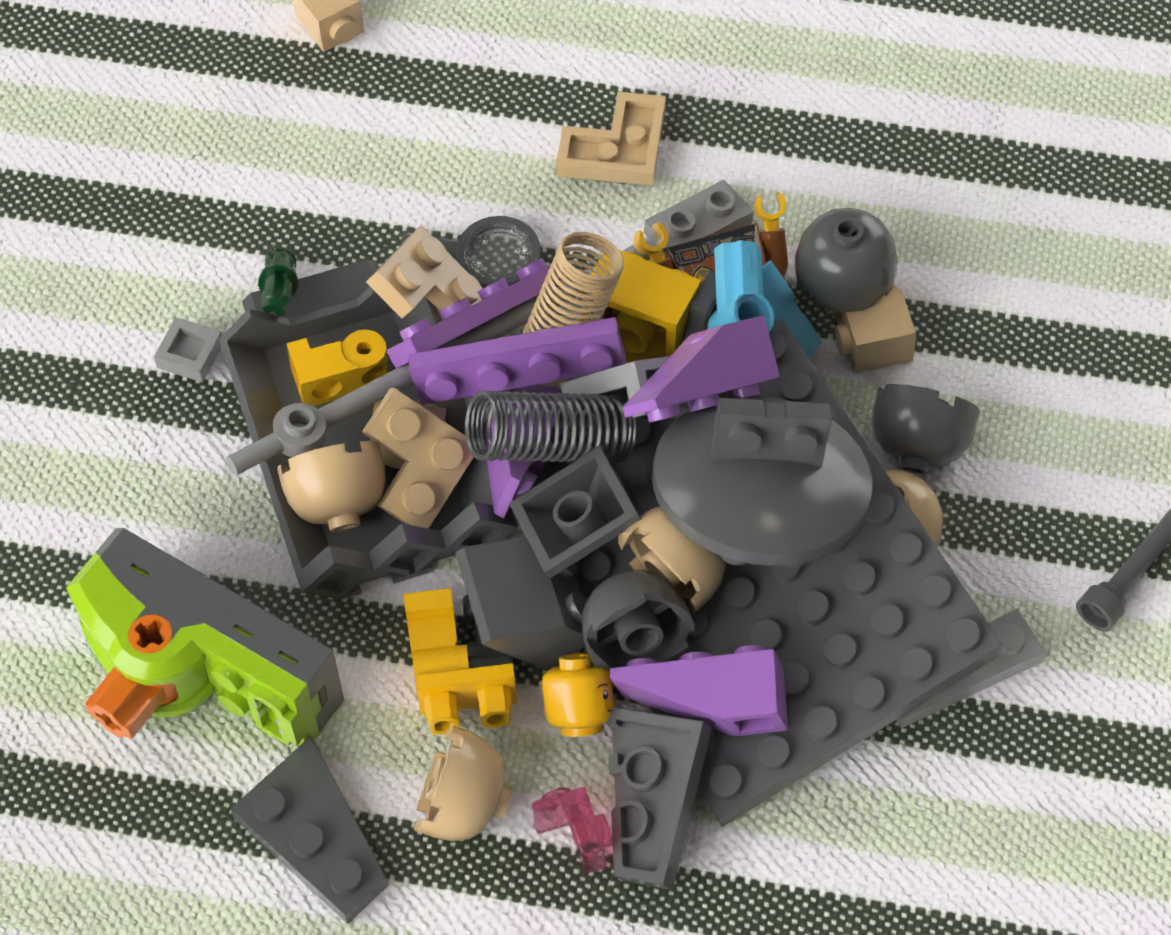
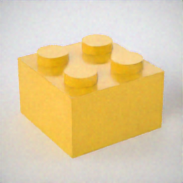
[581,250,702,364]

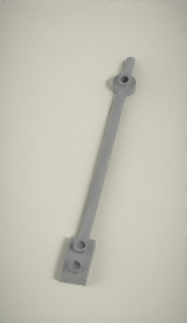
[226,179,754,476]

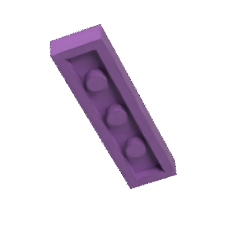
[386,258,569,368]
[409,317,626,405]

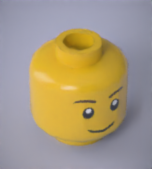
[542,653,616,737]

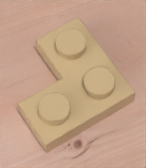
[556,92,666,186]
[366,225,483,318]
[362,388,474,529]

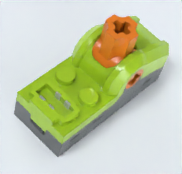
[66,528,344,746]

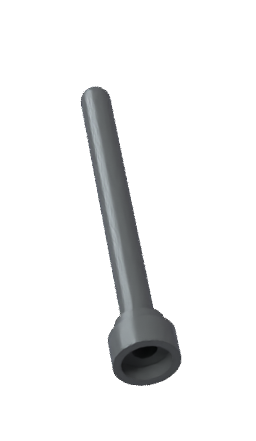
[1076,508,1171,632]

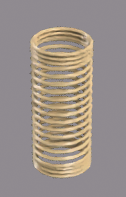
[523,232,624,387]

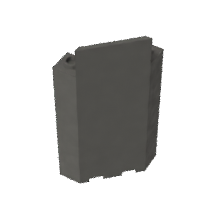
[219,259,518,600]

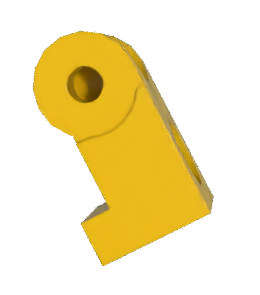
[287,329,389,406]

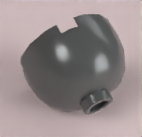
[795,207,898,313]
[872,384,980,474]
[582,570,695,671]

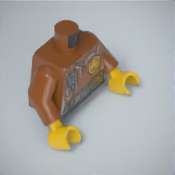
[633,192,788,285]

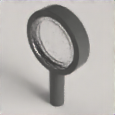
[401,216,541,288]

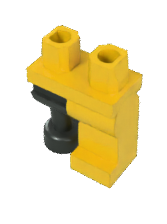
[403,588,517,735]

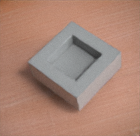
[154,317,222,382]

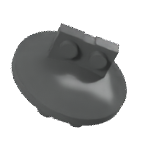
[652,396,873,568]

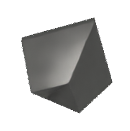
[509,446,643,579]

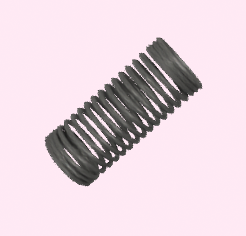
[465,390,637,463]

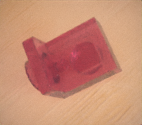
[531,787,613,874]

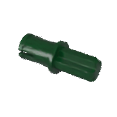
[258,247,298,317]

